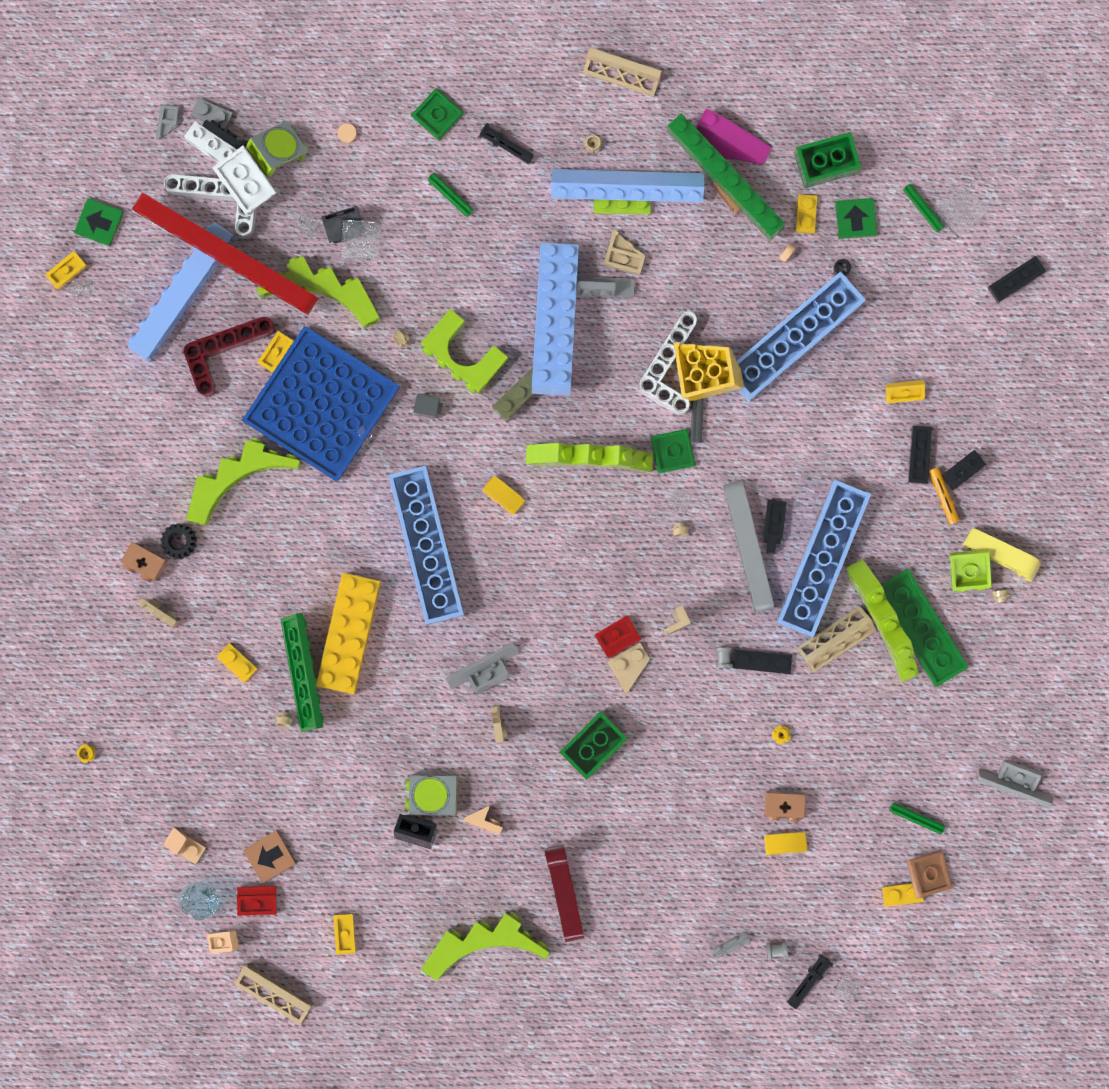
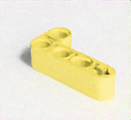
[963,528,1041,582]

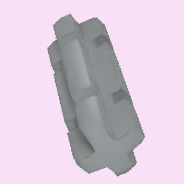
[713,932,750,958]

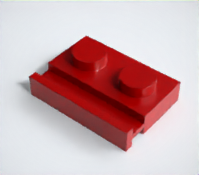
[594,616,641,659]
[237,886,277,916]

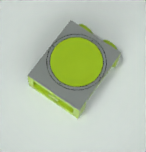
[246,121,308,177]
[406,775,457,815]

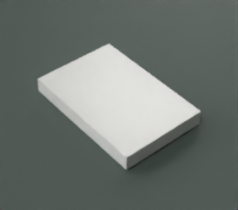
[212,146,277,215]

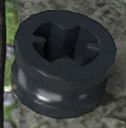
[833,259,851,276]

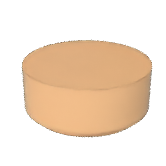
[337,123,357,144]
[779,243,796,262]

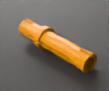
[929,467,960,525]

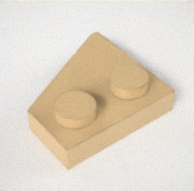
[604,230,645,276]
[137,598,179,628]
[607,643,650,694]
[492,705,508,743]

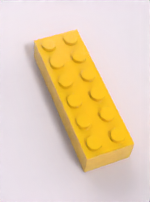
[316,573,382,695]

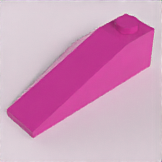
[696,108,772,165]

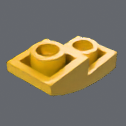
[482,475,525,515]
[764,832,808,855]

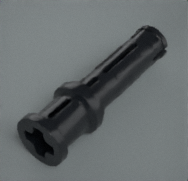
[479,123,535,165]
[787,953,833,1010]

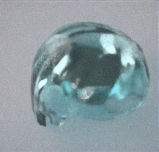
[178,882,220,921]

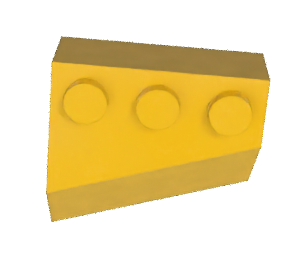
[673,343,744,401]

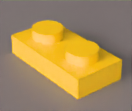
[795,194,817,234]
[45,251,87,290]
[257,331,294,373]
[885,380,925,404]
[217,643,258,683]
[882,883,924,907]
[333,913,356,955]

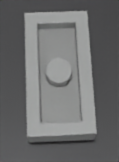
[191,98,233,131]

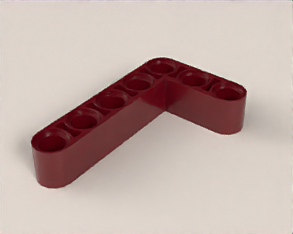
[184,317,275,397]
[545,844,584,943]

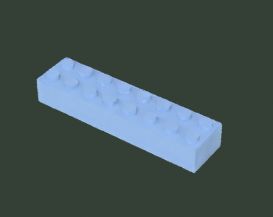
[532,243,579,396]
[737,272,866,403]
[388,466,464,625]
[775,480,871,638]

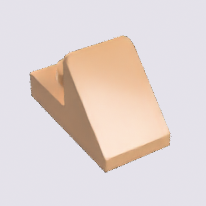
[464,805,503,835]
[164,827,207,864]
[207,929,239,954]

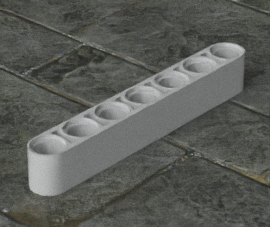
[723,481,774,613]

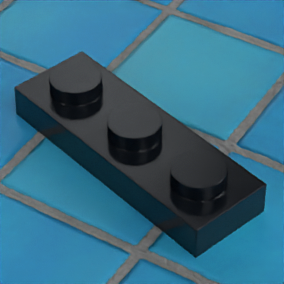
[987,256,1046,303]
[908,425,932,485]
[733,649,792,674]

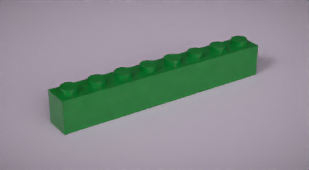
[667,113,785,241]

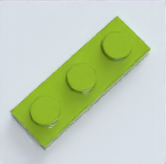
[594,199,651,215]

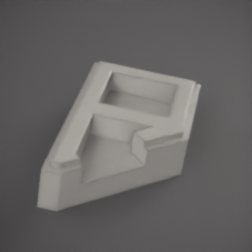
[156,104,181,140]

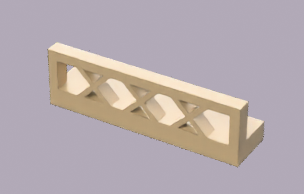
[583,47,662,97]
[664,605,691,636]
[796,606,876,673]
[234,964,313,1025]

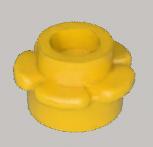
[772,725,791,744]
[77,744,96,763]

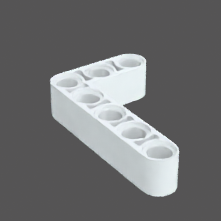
[164,174,257,239]
[639,312,697,415]

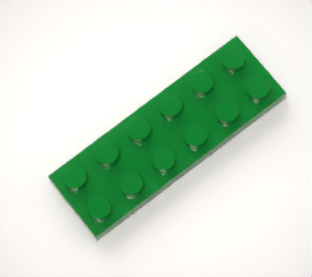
[881,569,969,687]
[280,613,324,732]

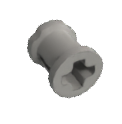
[715,648,733,668]
[766,942,788,961]

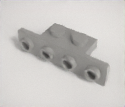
[576,276,634,298]
[446,642,519,695]
[978,759,1053,807]

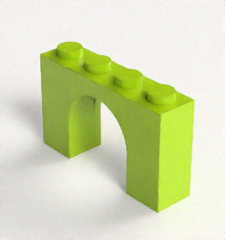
[420,309,509,394]

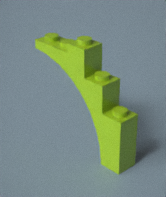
[256,256,381,329]
[186,438,302,526]
[526,443,653,472]
[846,559,919,683]
[421,911,550,981]

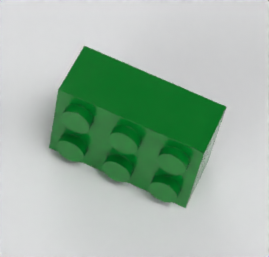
[794,132,862,189]
[559,711,628,780]

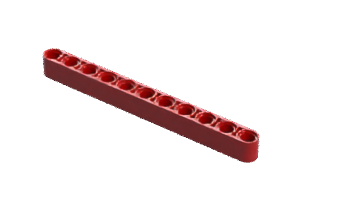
[132,193,319,315]

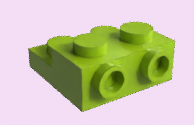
[949,549,992,592]

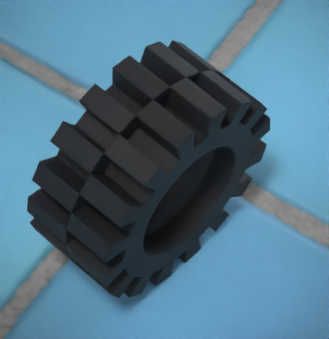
[160,523,197,559]

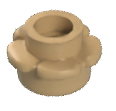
[584,134,602,153]
[392,329,409,348]
[671,523,690,537]
[991,589,1010,603]
[275,713,294,728]

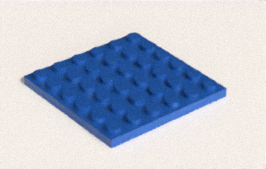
[241,326,400,483]

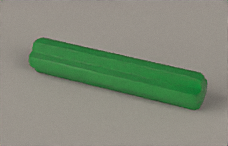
[428,173,473,217]
[903,184,944,232]
[889,803,945,834]

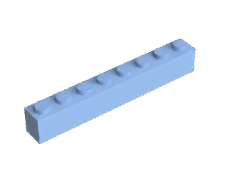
[551,169,704,202]
[128,222,236,362]

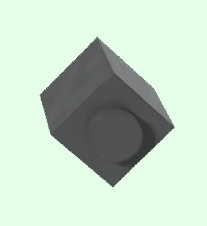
[413,394,443,419]

